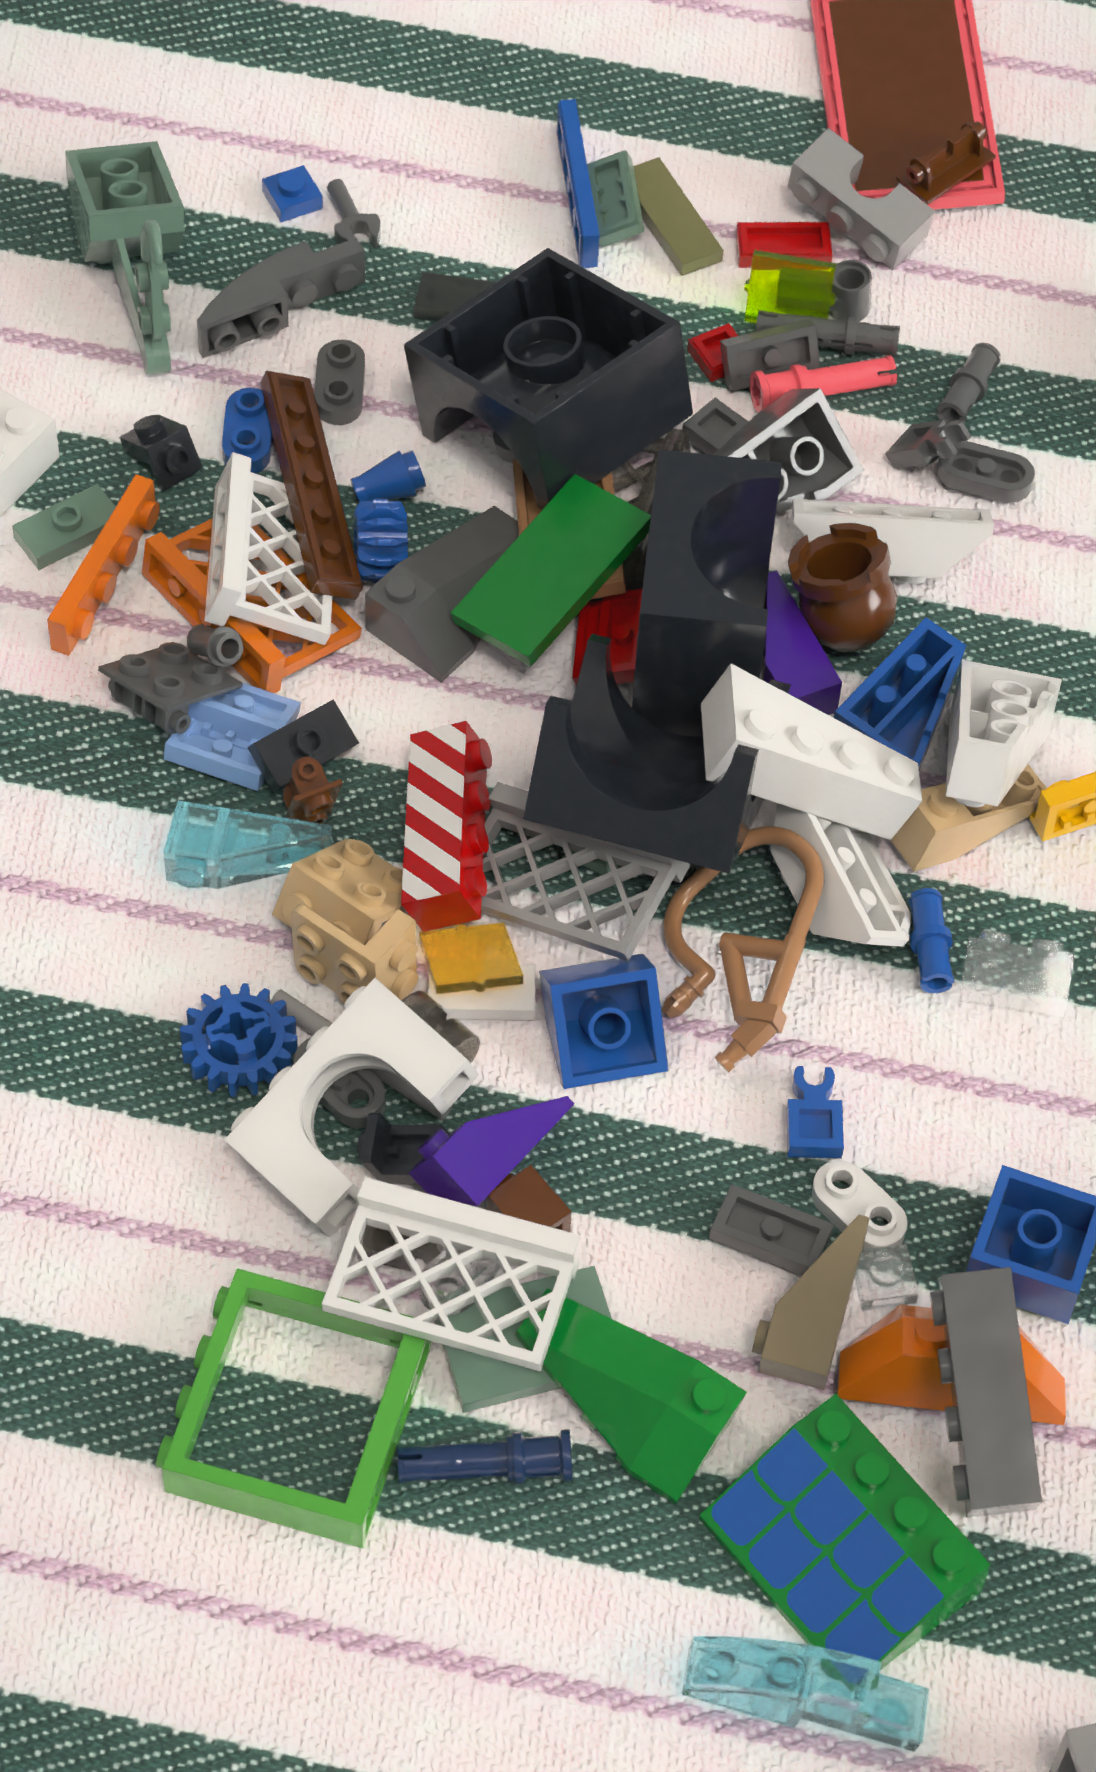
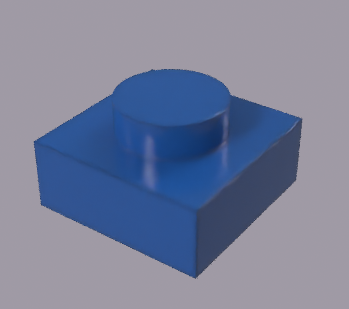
[262,165,323,223]

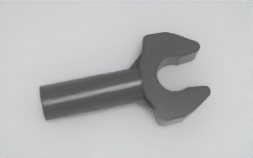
[327,179,381,248]

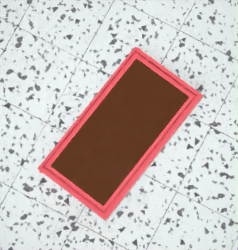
[810,0,1005,210]

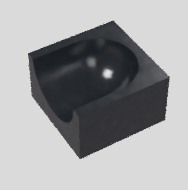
[403,248,693,510]
[632,449,782,737]

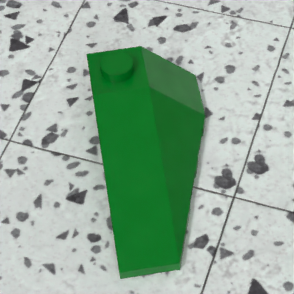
[515,1288,747,1505]

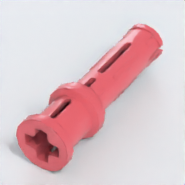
[750,355,897,413]

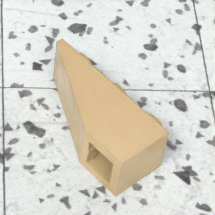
[891,764,1046,872]

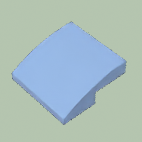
[164,683,301,791]

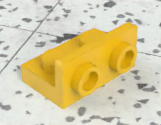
[1029,771,1096,842]

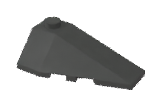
[714,388,865,513]
[365,506,519,683]

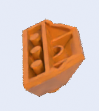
[837,1304,1066,1425]

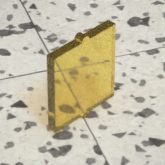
[419,922,524,994]

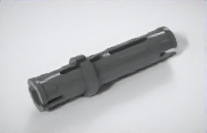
[756,310,900,356]

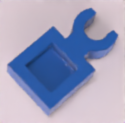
[786,1066,844,1159]

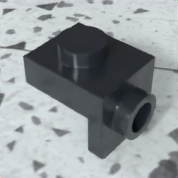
[119,414,202,489]
[358,1113,449,1184]

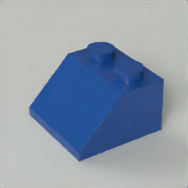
[539,954,669,1089]

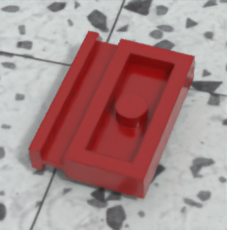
[572,588,643,685]

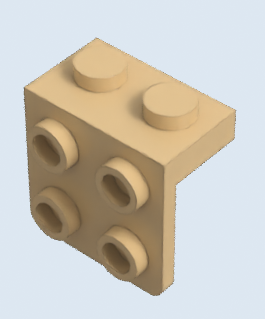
[272,839,406,945]
[291,904,418,1004]

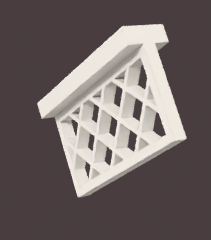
[204,452,332,645]
[322,1177,581,1371]

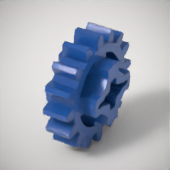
[180,983,298,1097]

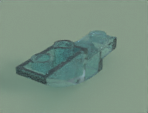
[681,1636,929,1752]

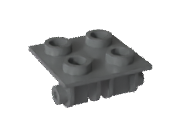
[98,642,243,734]

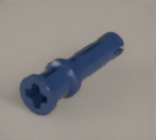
[397,1429,572,1485]

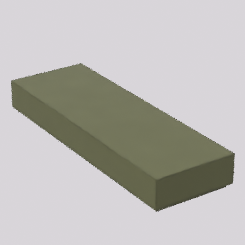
[633,157,724,276]

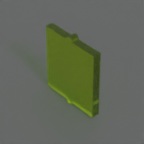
[744,250,836,323]

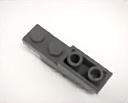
[197,238,365,358]

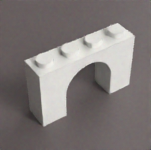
[224,978,480,1237]

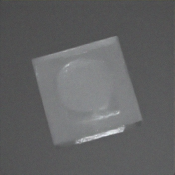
[855,1244,919,1311]

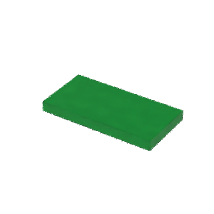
[451,474,651,667]

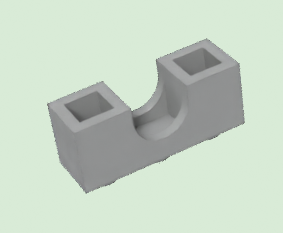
[787,128,935,270]

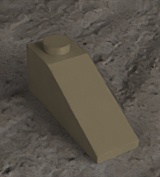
[752,1215,870,1390]

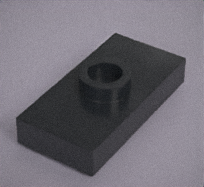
[248,699,359,792]

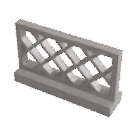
[481,782,690,961]

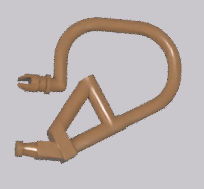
[662,826,824,1072]

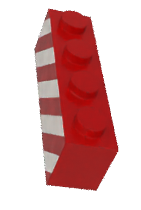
[401,721,492,932]

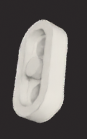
[812,1160,907,1256]

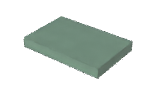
[435,1265,612,1413]

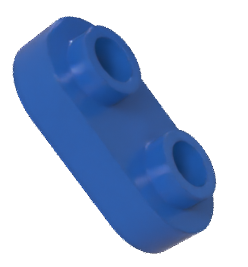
[222,388,273,473]

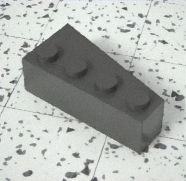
[930,1267,1042,1518]

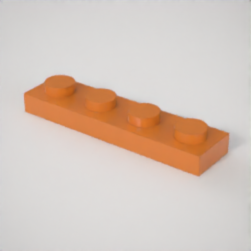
[47,474,160,656]

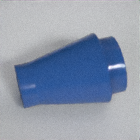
[350,450,426,503]

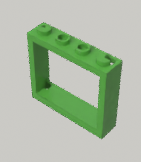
[156,1268,431,1549]

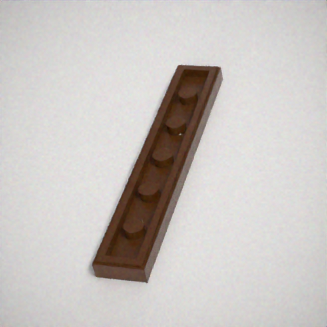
[260,371,363,600]

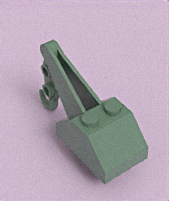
[65,141,185,375]

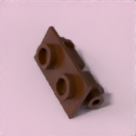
[896,121,996,205]
[282,757,343,832]

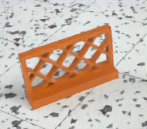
[142,518,362,693]

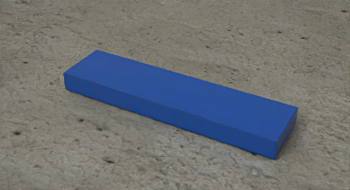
[556,99,600,268]

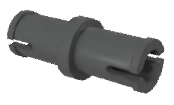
[937,342,1001,424]

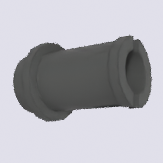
[187,624,243,667]

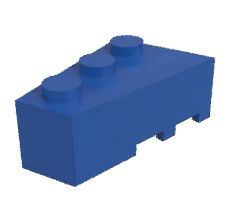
[833,617,967,771]

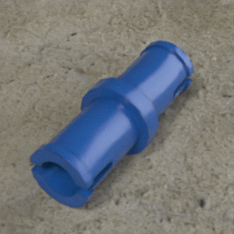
[908,888,954,993]

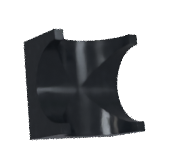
[523,633,791,874]

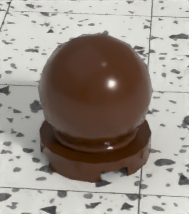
[788,523,898,653]

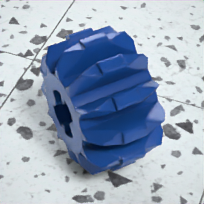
[353,499,408,584]

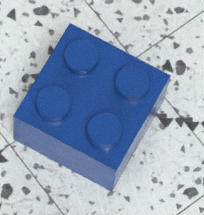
[966,1165,1096,1324]

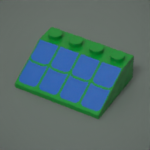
[699,1394,991,1694]

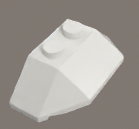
[792,498,994,583]
[771,803,911,947]

